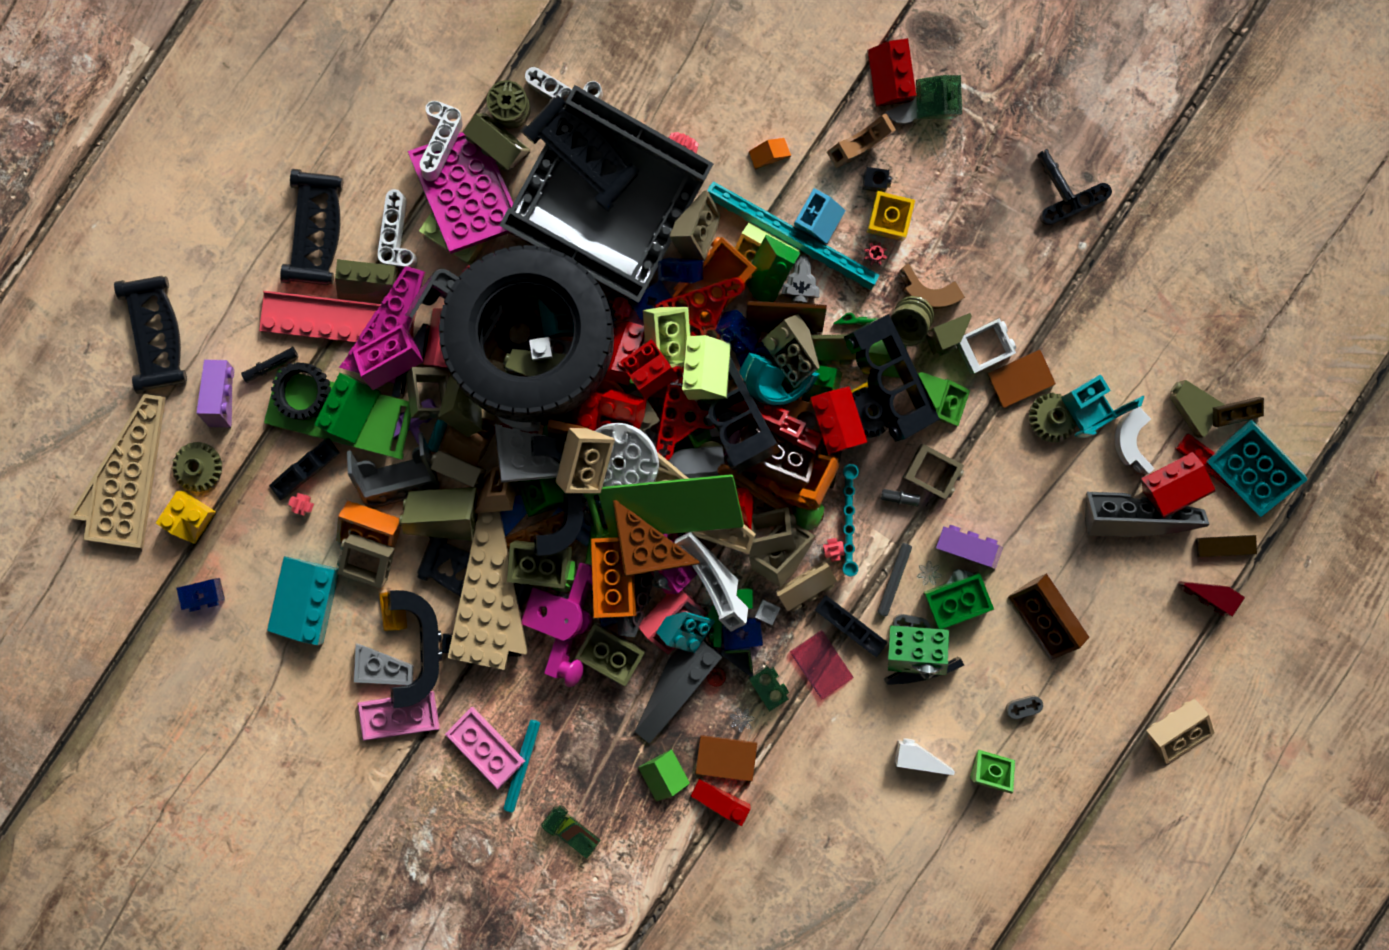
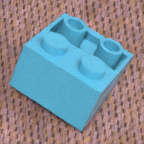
[793,188,846,244]

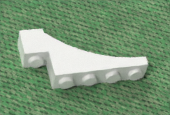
[674,532,748,631]

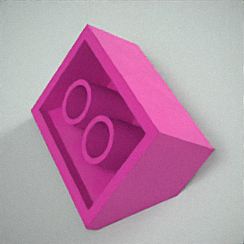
[353,324,423,390]

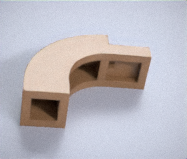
[827,114,896,168]
[899,264,965,309]

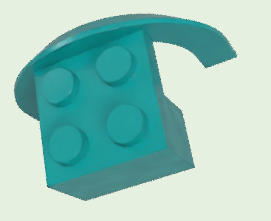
[739,353,820,406]
[1061,374,1144,438]

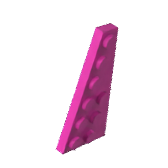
[339,266,425,383]

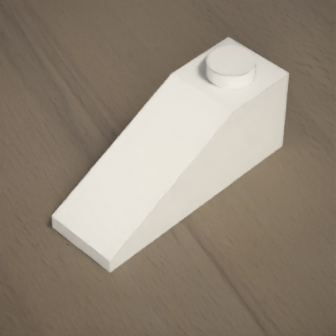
[894,738,955,775]

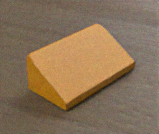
[379,592,407,631]

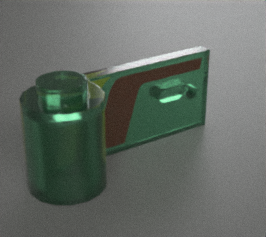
[541,805,601,859]

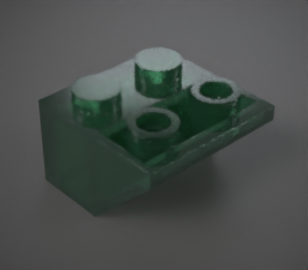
[916,75,962,119]

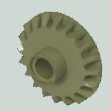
[1029,392,1077,442]
[172,442,222,492]

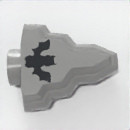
[781,256,820,303]

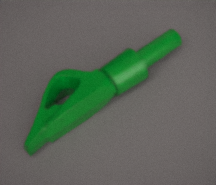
[833,312,878,325]

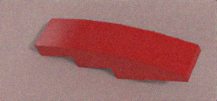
[745,398,823,454]

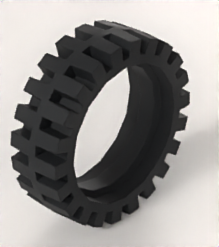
[271,362,331,420]

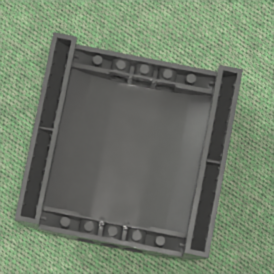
[499,85,714,303]

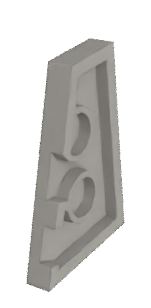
[354,643,414,685]

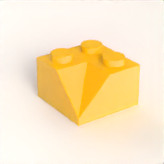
[866,191,915,241]
[155,491,216,544]

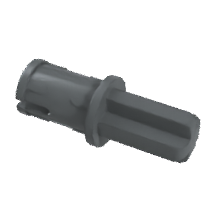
[881,489,920,507]

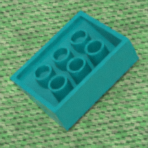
[1207,419,1308,517]
[267,556,339,645]

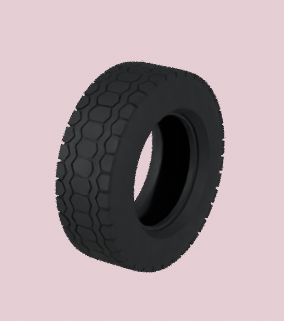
[439,245,614,423]

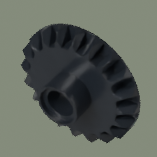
[852,387,890,438]

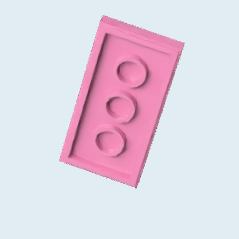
[357,691,440,741]
[445,707,525,790]

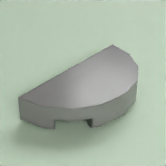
[885,97,922,125]

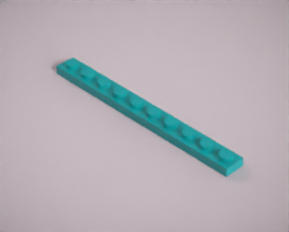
[707,181,880,290]

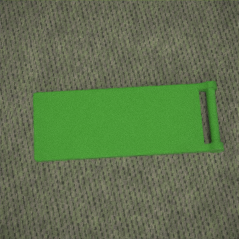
[264,368,411,460]
[583,475,744,538]

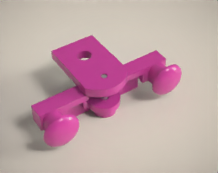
[522,563,593,687]

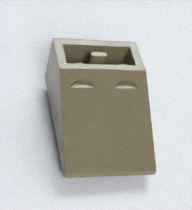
[761,314,820,388]

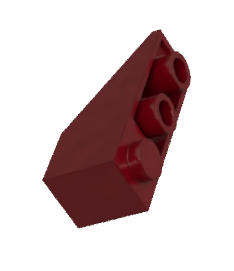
[1178,581,1245,617]

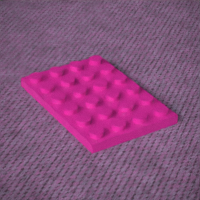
[408,132,513,254]

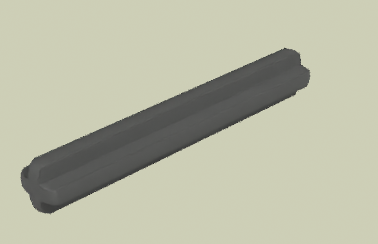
[878,543,912,616]

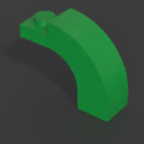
[707,588,753,647]

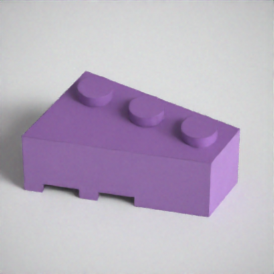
[196,360,234,428]
[936,525,1003,569]

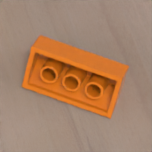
[591,537,636,618]

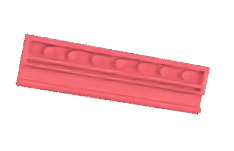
[259,291,417,343]

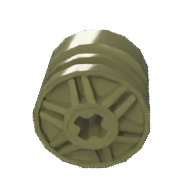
[486,80,531,129]
[891,296,934,346]

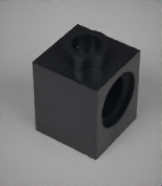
[862,167,892,192]

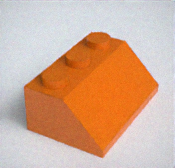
[336,500,401,548]

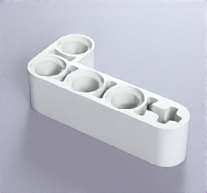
[525,67,603,107]
[420,101,463,181]
[378,189,417,268]

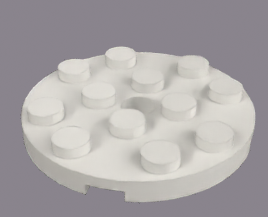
[595,423,659,487]

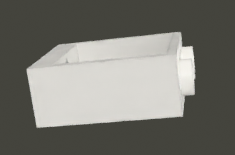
[957,318,1016,374]

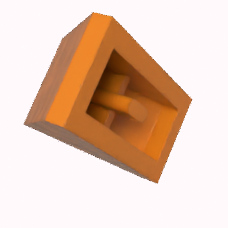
[749,138,791,170]

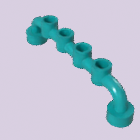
[842,464,859,577]

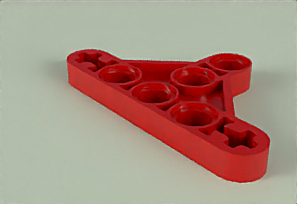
[655,277,745,340]
[655,366,718,460]

